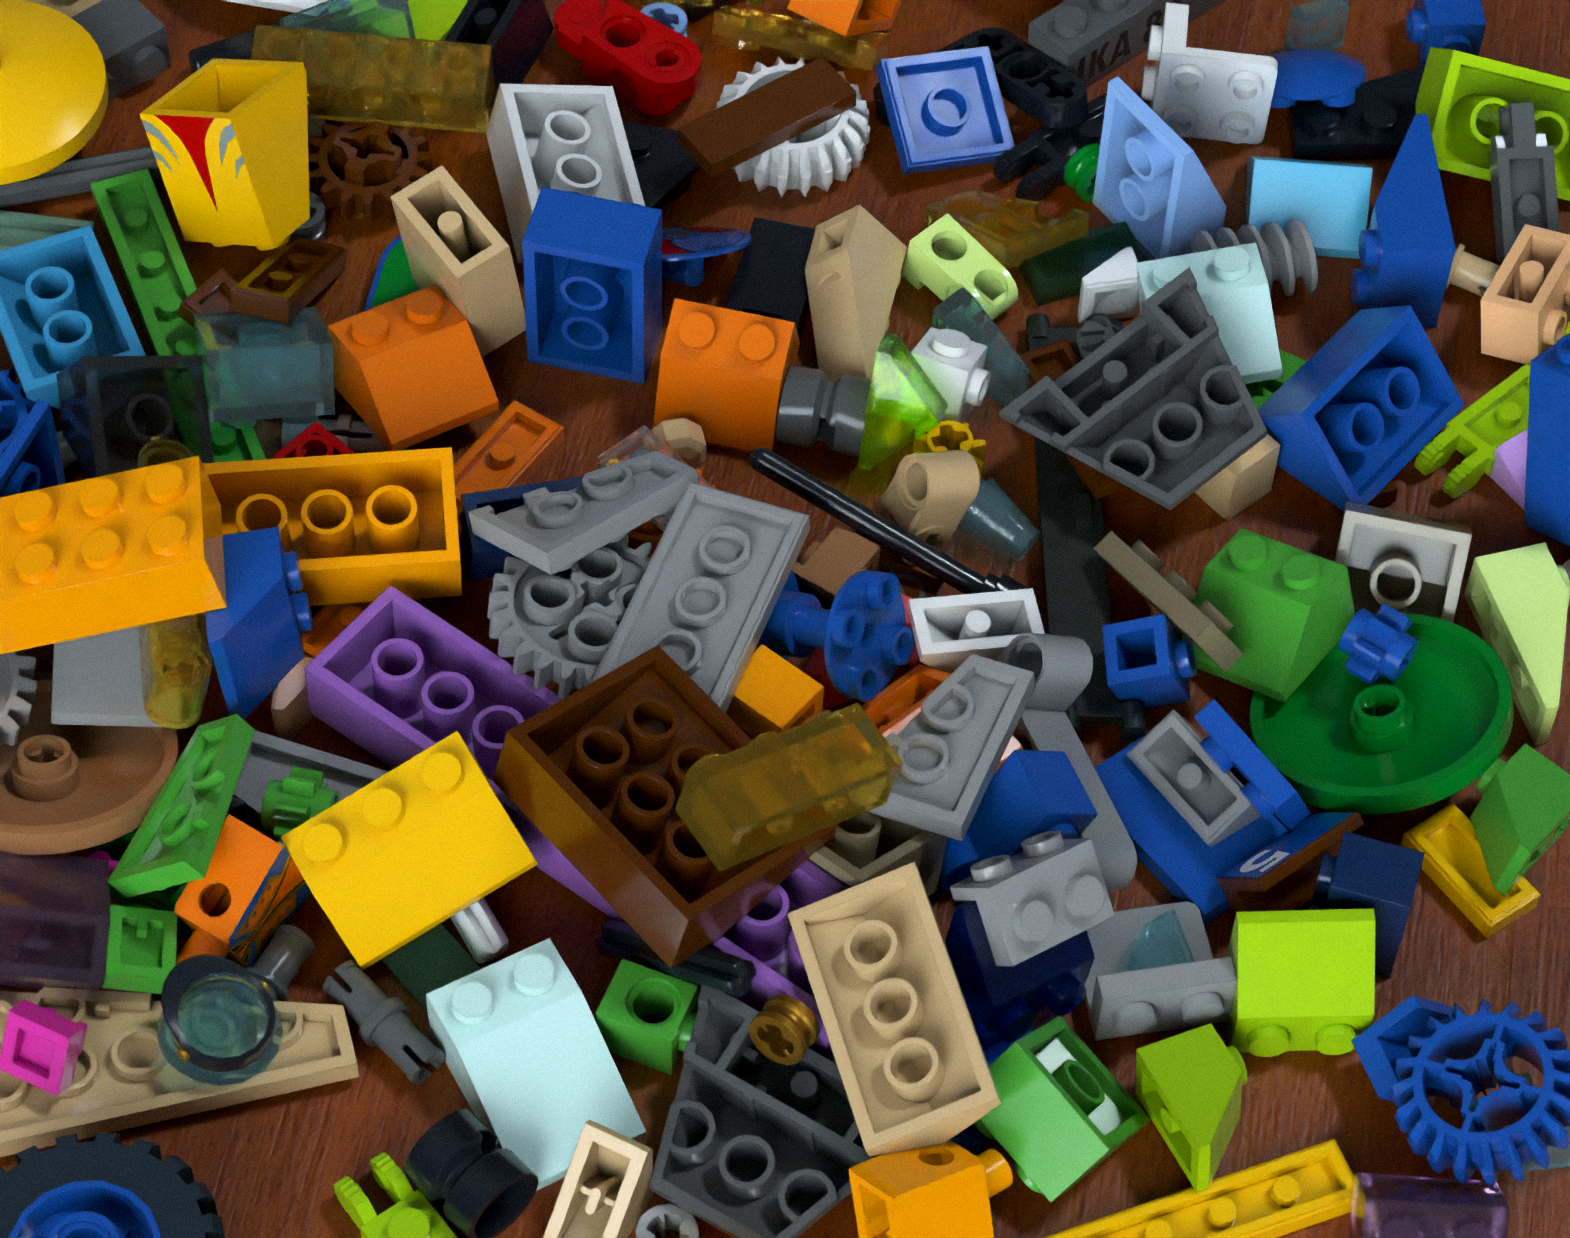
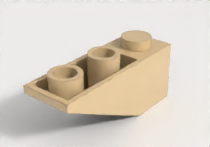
[805,204,907,381]

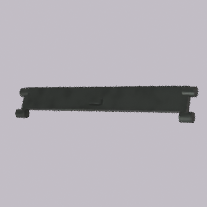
[1026,313,1146,742]

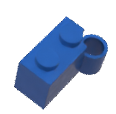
[939,750,1098,892]

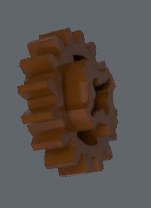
[308,110,433,223]

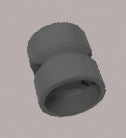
[776,364,877,458]

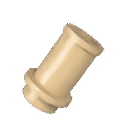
[1446,243,1500,297]

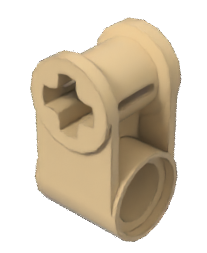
[874,450,980,565]

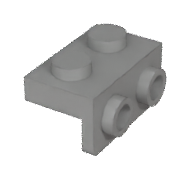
[950,831,1115,966]

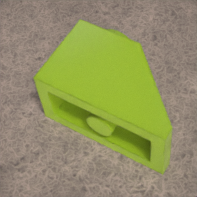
[1136,1023,1248,1192]

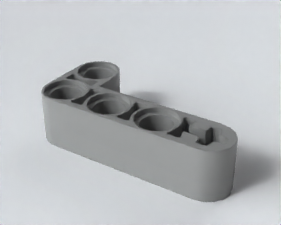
[996,632,1137,891]

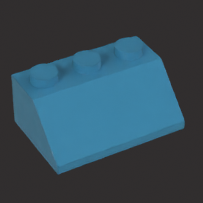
[0,225,153,418]

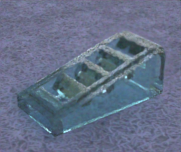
[931,288,1030,407]

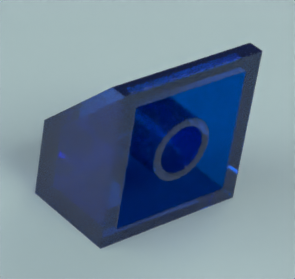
[945,901,1095,1051]

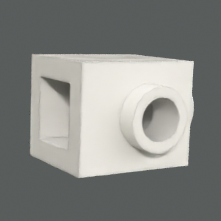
[897,327,991,427]

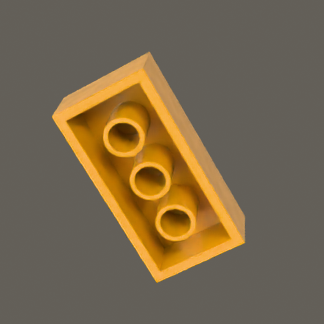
[202,447,462,606]
[0,456,227,655]

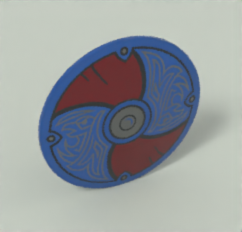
[662,226,752,287]

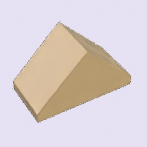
[543,1120,653,1238]

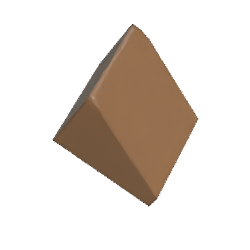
[271,657,315,741]

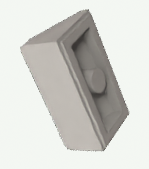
[1126,710,1260,847]

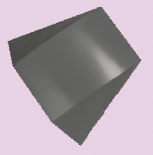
[999,267,1267,510]
[649,985,882,1238]

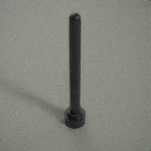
[749,447,1025,594]

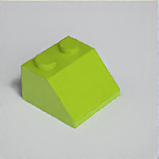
[1226,908,1376,1057]

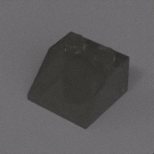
[56,355,214,479]

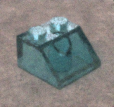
[193,307,335,429]

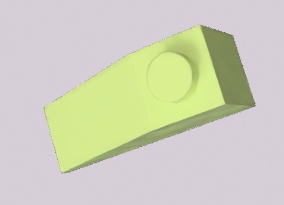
[1464,542,1570,746]

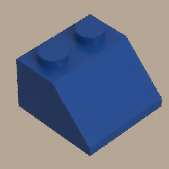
[205,526,313,720]

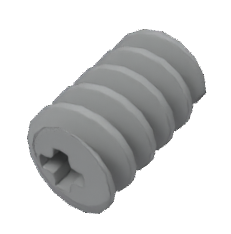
[1187,219,1318,296]

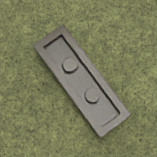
[1093,531,1244,672]

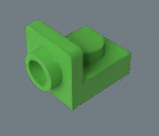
[99,904,178,994]

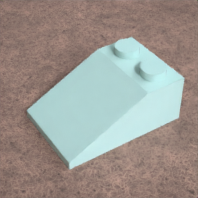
[426,938,646,1191]

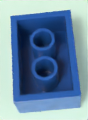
[522,187,662,384]

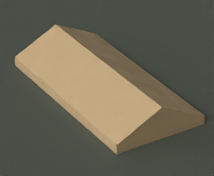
[787,862,1002,1157]

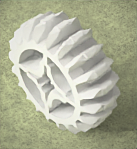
[716,56,870,198]

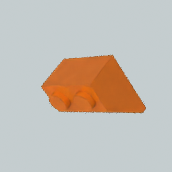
[328,284,499,451]
[653,298,800,454]

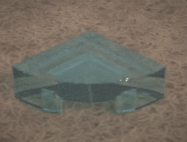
[1127,910,1195,971]

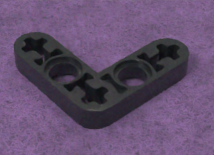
[873,27,1089,129]

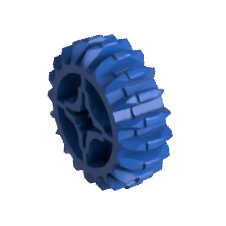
[1391,998,1570,1188]

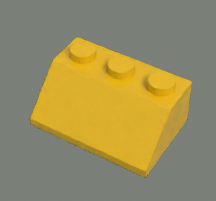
[281,731,538,970]

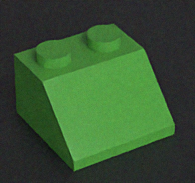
[1183,528,1355,702]
[973,1016,1151,1202]

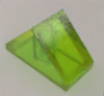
[857,333,948,470]

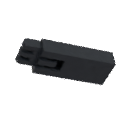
[725,217,816,341]

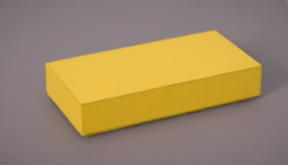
[1400,802,1541,939]

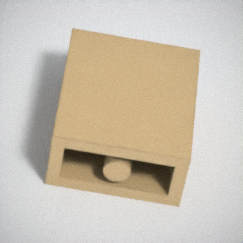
[390,165,526,357]

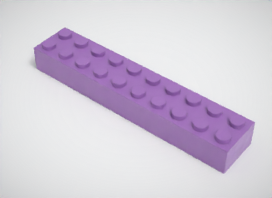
[304,585,849,1060]

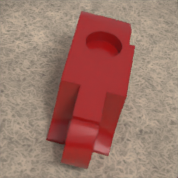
[554,0,702,116]

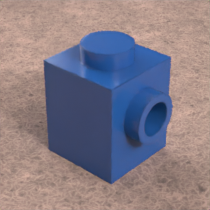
[1406,0,1486,66]
[1102,614,1197,709]

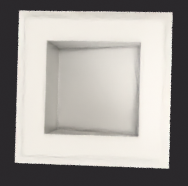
[1077,246,1139,324]

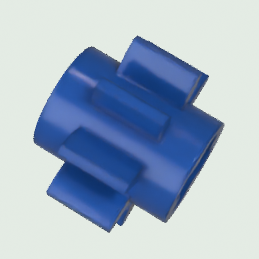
[1338,603,1419,686]

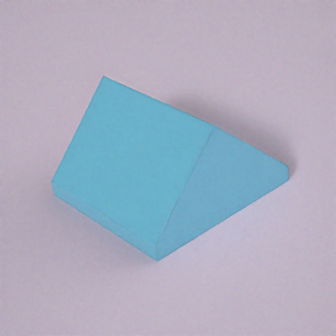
[1246,156,1373,259]

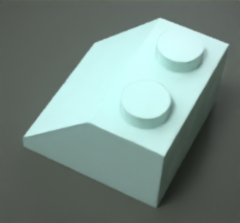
[1136,242,1282,384]

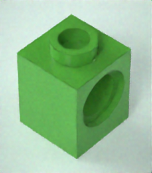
[595,958,698,1075]

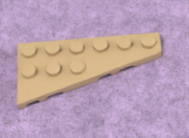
[0,987,359,1157]

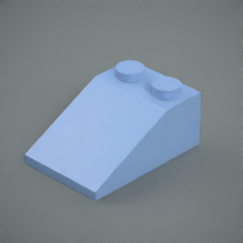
[1092,77,1226,260]

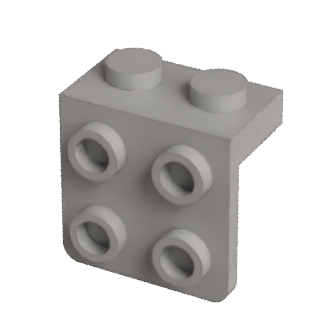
[1069,901,1237,1041]

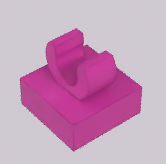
[0,999,87,1096]

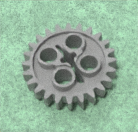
[487,534,652,699]

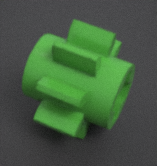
[261,766,340,850]

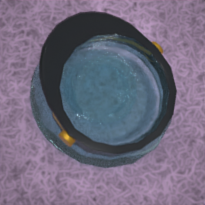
[157,954,283,1086]

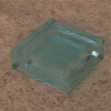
[1284,0,1351,51]

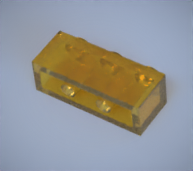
[675,703,903,871]

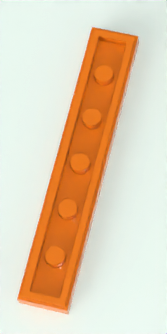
[302,400,565,658]

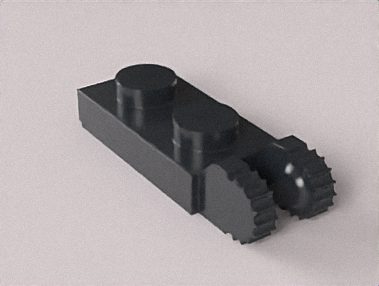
[992,93,1107,206]

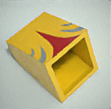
[140,58,310,251]

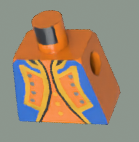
[174,814,311,986]

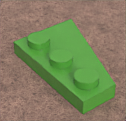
[107,714,255,898]

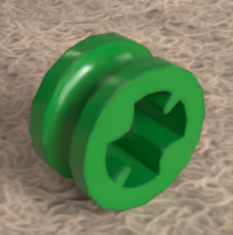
[1064,143,1100,202]

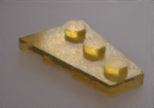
[712,5,890,70]

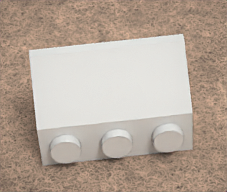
[486,83,645,263]

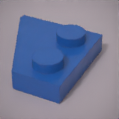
[1194,699,1311,830]

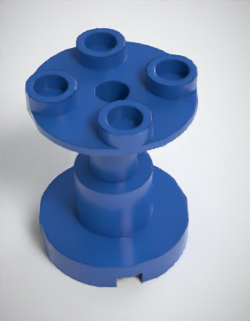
[754,570,915,702]

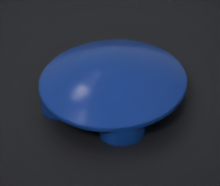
[1270,48,1366,108]

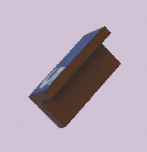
[1217,812,1364,916]

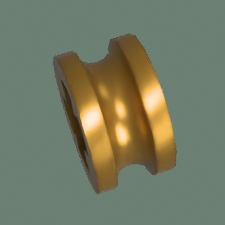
[749,994,820,1065]

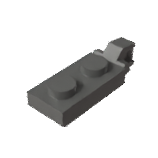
[1489,102,1559,266]

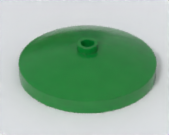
[1250,613,1514,815]

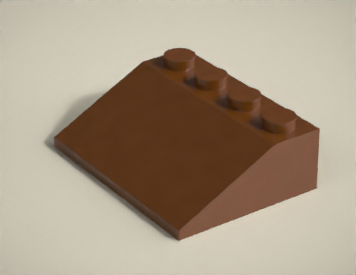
[492,645,837,969]

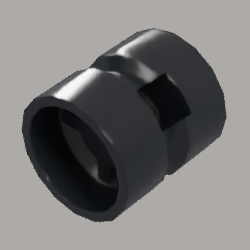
[404,1109,538,1238]

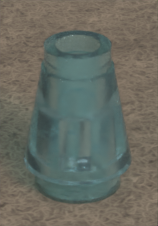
[956,477,1041,562]

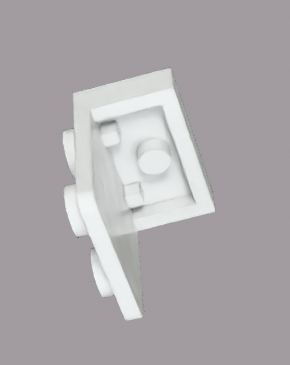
[1140,2,1278,144]

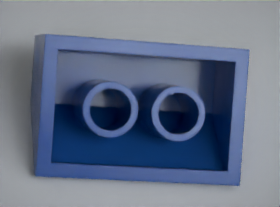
[1258,305,1465,511]

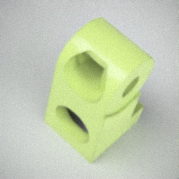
[902,213,1018,330]

